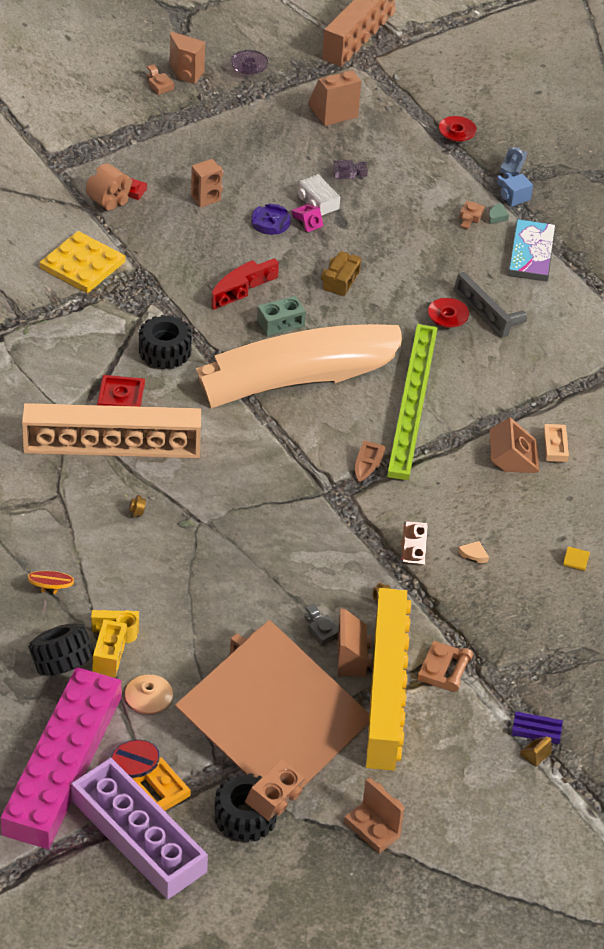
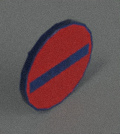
[111,739,160,778]

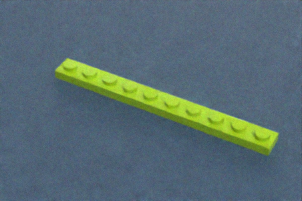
[387,324,438,481]

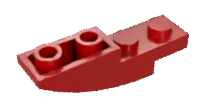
[211,258,279,310]

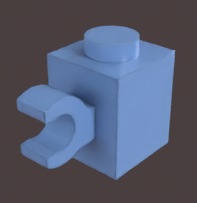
[497,173,533,206]

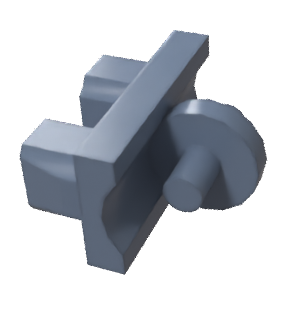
[500,147,528,179]

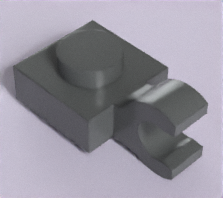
[304,604,338,646]

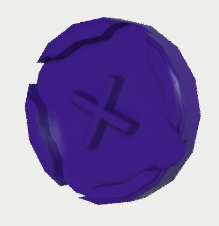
[251,204,291,235]

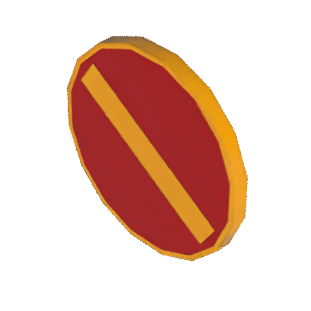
[28,571,74,594]

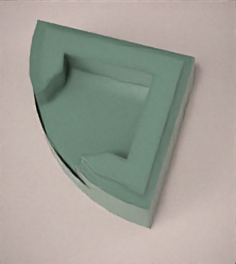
[489,203,509,224]

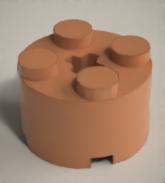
[86,164,132,210]

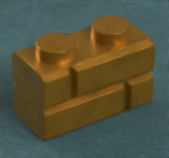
[321,251,362,297]

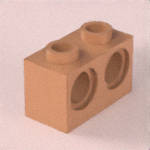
[191,159,223,207]
[245,759,305,821]

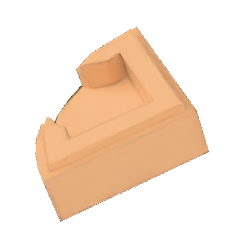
[458,541,489,563]

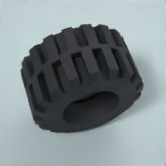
[139,315,192,369]
[28,623,94,676]
[214,773,277,842]

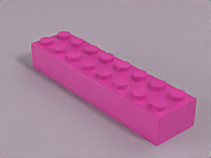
[0,668,122,850]

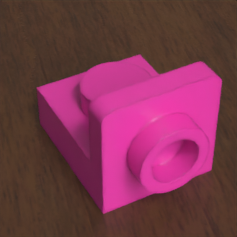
[291,204,323,232]

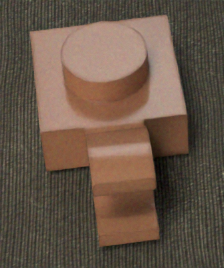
[146,64,175,95]
[459,201,485,229]

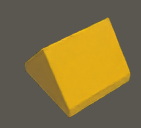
[563,546,590,571]

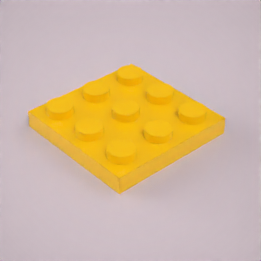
[39,231,126,294]

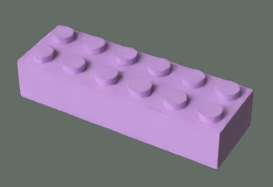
[71,758,208,900]

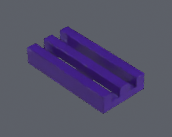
[511,711,563,744]

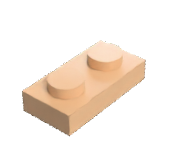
[543,424,569,462]

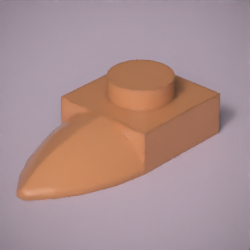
[355,440,385,482]

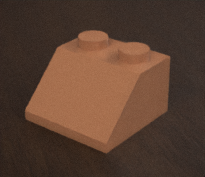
[169,31,205,84]
[489,417,539,473]
[337,609,372,677]

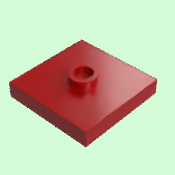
[97,375,145,407]

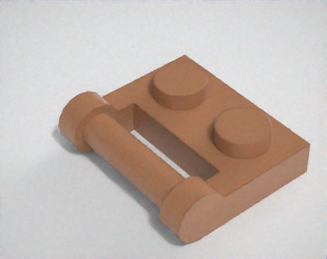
[418,641,473,692]

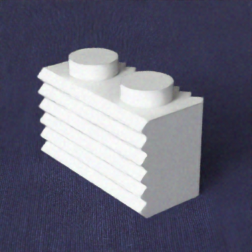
[298,174,340,215]

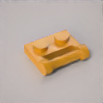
[130,757,191,811]

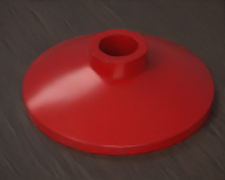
[439,116,477,141]
[428,298,469,328]

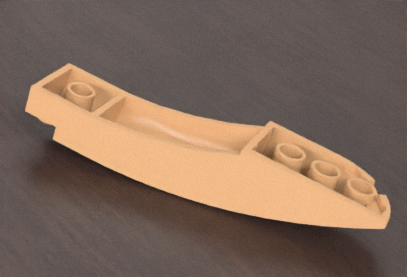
[196,324,402,409]

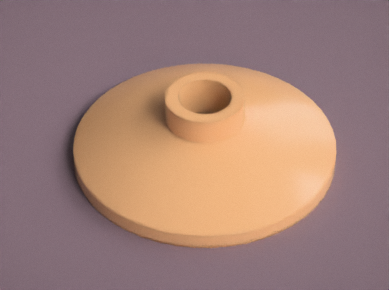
[125,675,173,714]

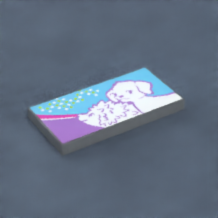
[508,219,556,281]

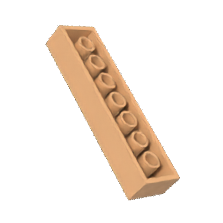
[22,403,201,458]

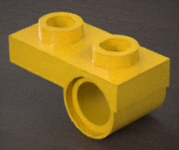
[91,610,139,643]

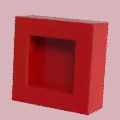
[128,178,147,200]

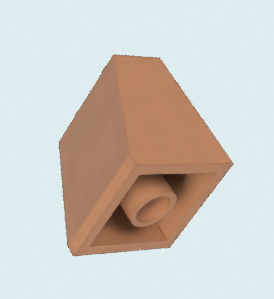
[308,70,361,126]

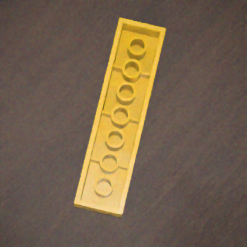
[366,588,411,771]

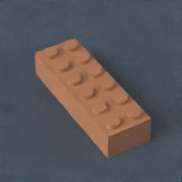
[322,0,396,67]

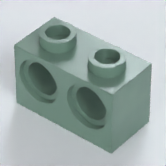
[257,296,306,337]

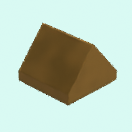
[520,737,552,767]

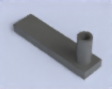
[453,272,527,338]

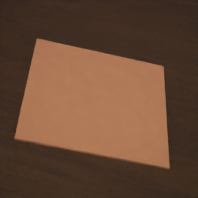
[175,620,369,803]

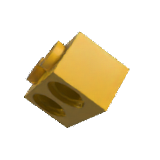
[92,620,127,678]

